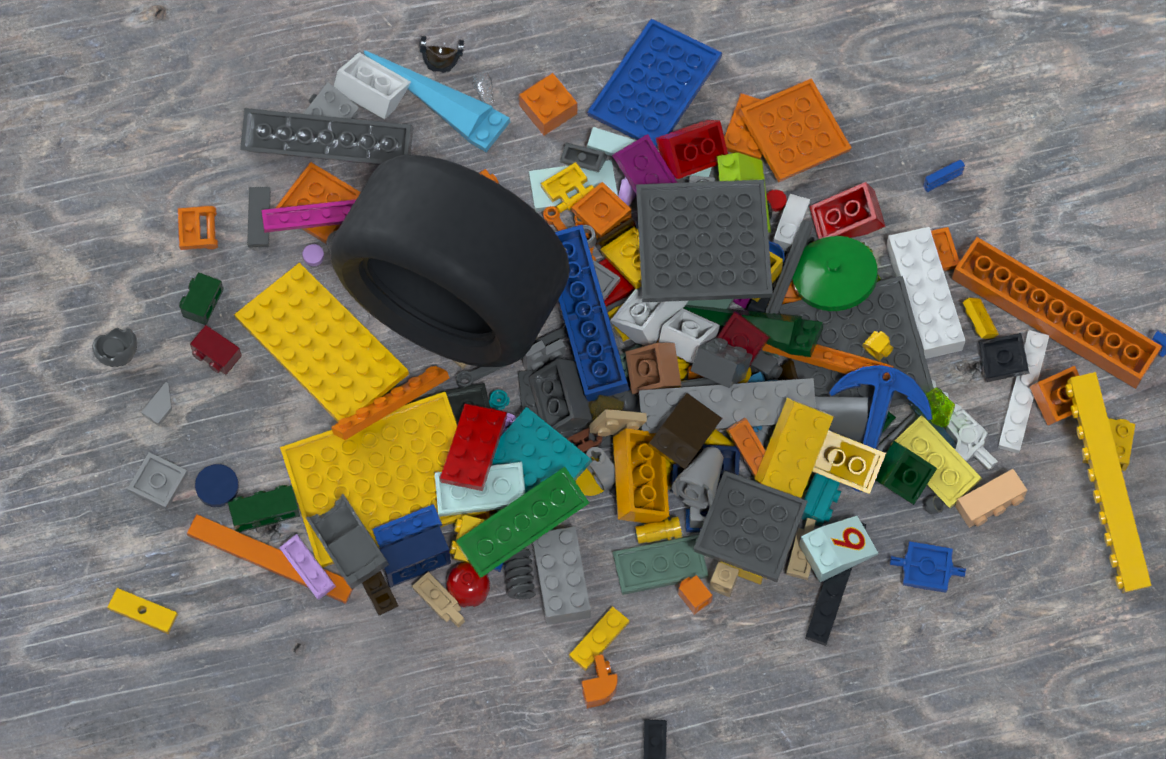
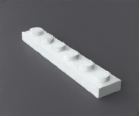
[998,330,1049,454]

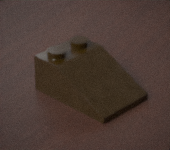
[648,393,722,471]

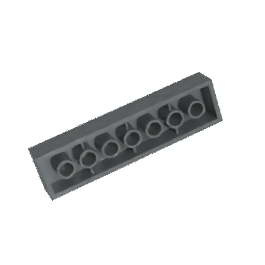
[240,108,413,165]

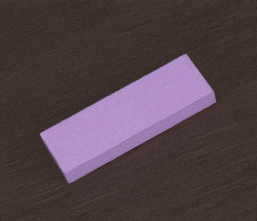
[279,534,336,600]

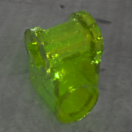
[924,387,955,427]

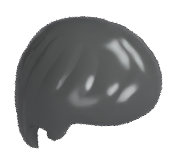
[92,328,137,367]

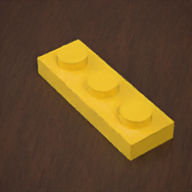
[569,606,630,671]

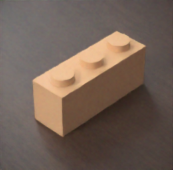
[955,469,1027,528]

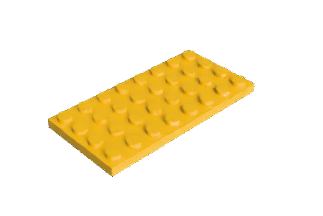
[234,263,409,422]

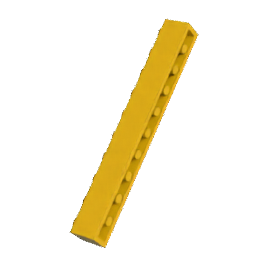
[1065,372,1152,594]

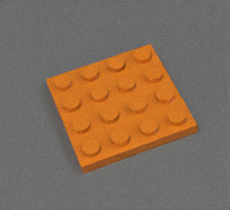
[739,78,851,183]

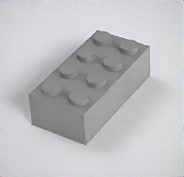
[532,527,591,625]

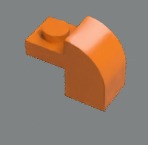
[582,654,618,708]

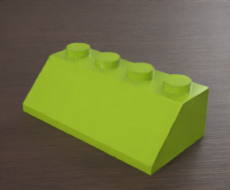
[717,153,771,232]

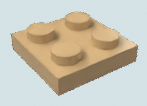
[590,409,647,436]

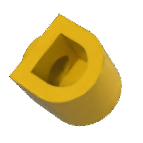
[862,331,894,362]

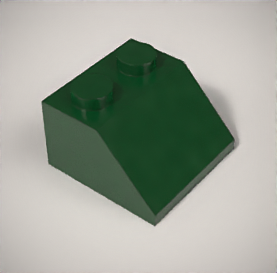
[875,441,937,505]

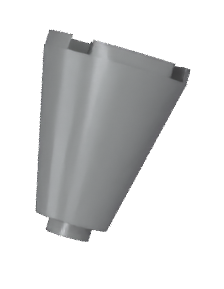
[672,447,724,509]

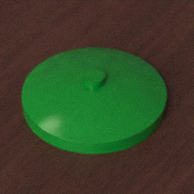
[792,236,878,311]

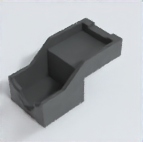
[306,494,389,589]

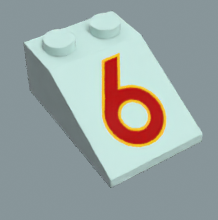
[799,516,878,582]

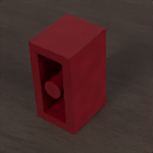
[190,325,242,375]

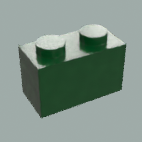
[179,272,224,325]

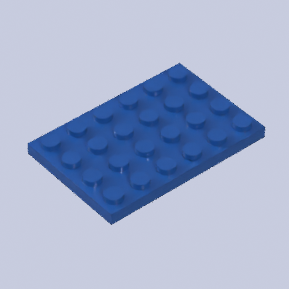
[587,19,722,149]

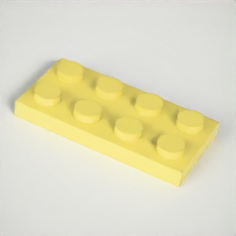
[890,415,982,508]

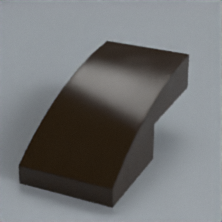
[361,571,399,616]

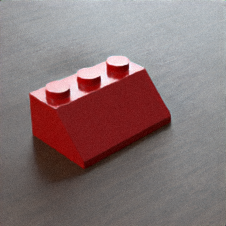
[656,120,728,179]

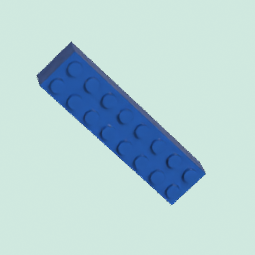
[555,225,629,402]

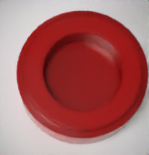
[767,190,787,212]

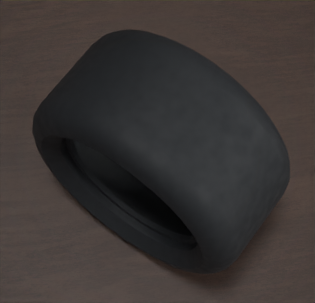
[331,155,570,367]

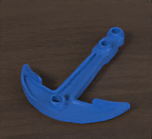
[829,365,932,492]

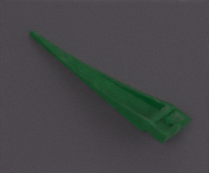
[683,305,823,357]

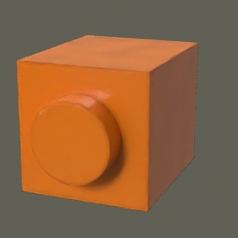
[678,575,713,615]

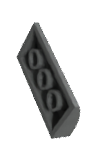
[815,396,868,442]

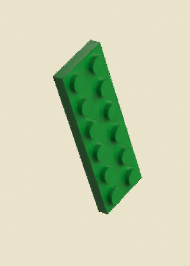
[455,467,589,578]

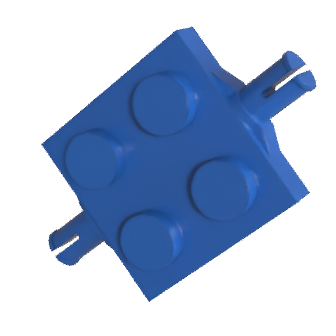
[890,541,966,593]

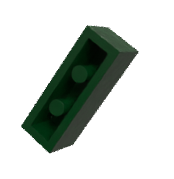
[228,485,300,533]

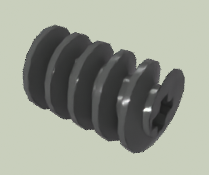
[505,550,536,600]

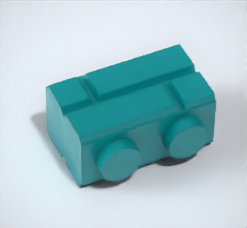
[801,473,842,527]

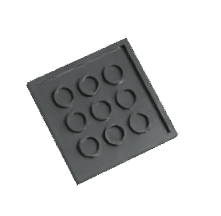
[693,471,808,582]

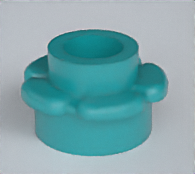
[489,390,510,410]

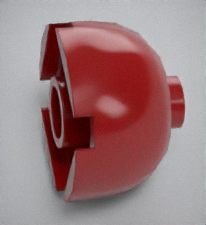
[446,562,490,607]

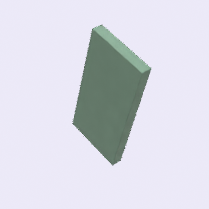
[613,534,709,595]

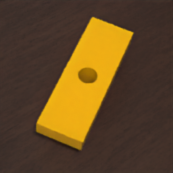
[107,588,178,634]

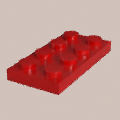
[440,404,507,491]

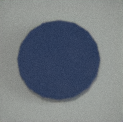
[195,464,239,507]

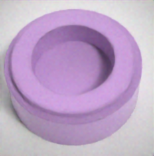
[303,244,324,266]

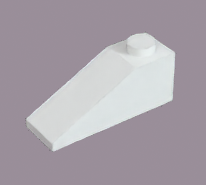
[773,194,810,254]

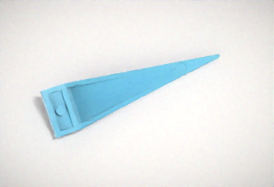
[364,51,510,152]

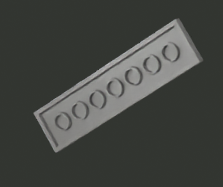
[639,378,816,433]

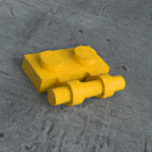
[541,162,594,213]

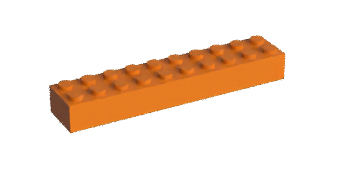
[952,237,1162,389]

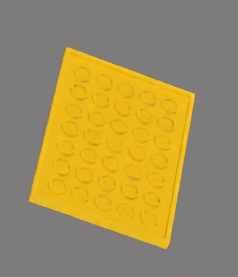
[280,392,486,568]

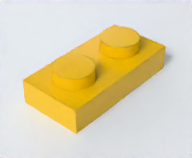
[963,298,999,339]

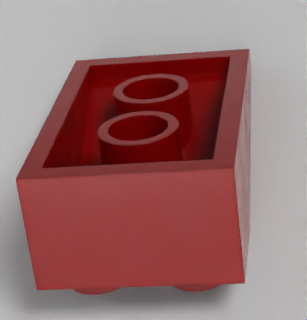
[809,182,886,239]

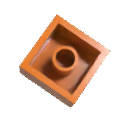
[519,73,577,136]
[1029,366,1080,426]

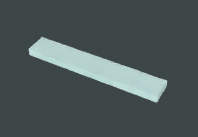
[587,127,712,180]

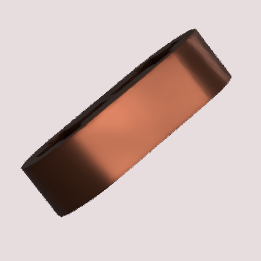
[567,428,603,453]

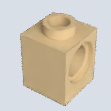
[709,562,739,597]

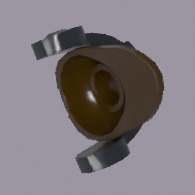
[419,35,464,73]

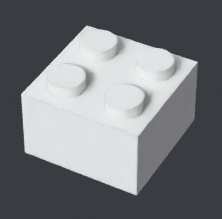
[659,308,720,363]

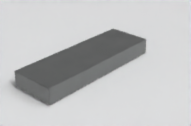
[247,187,271,247]

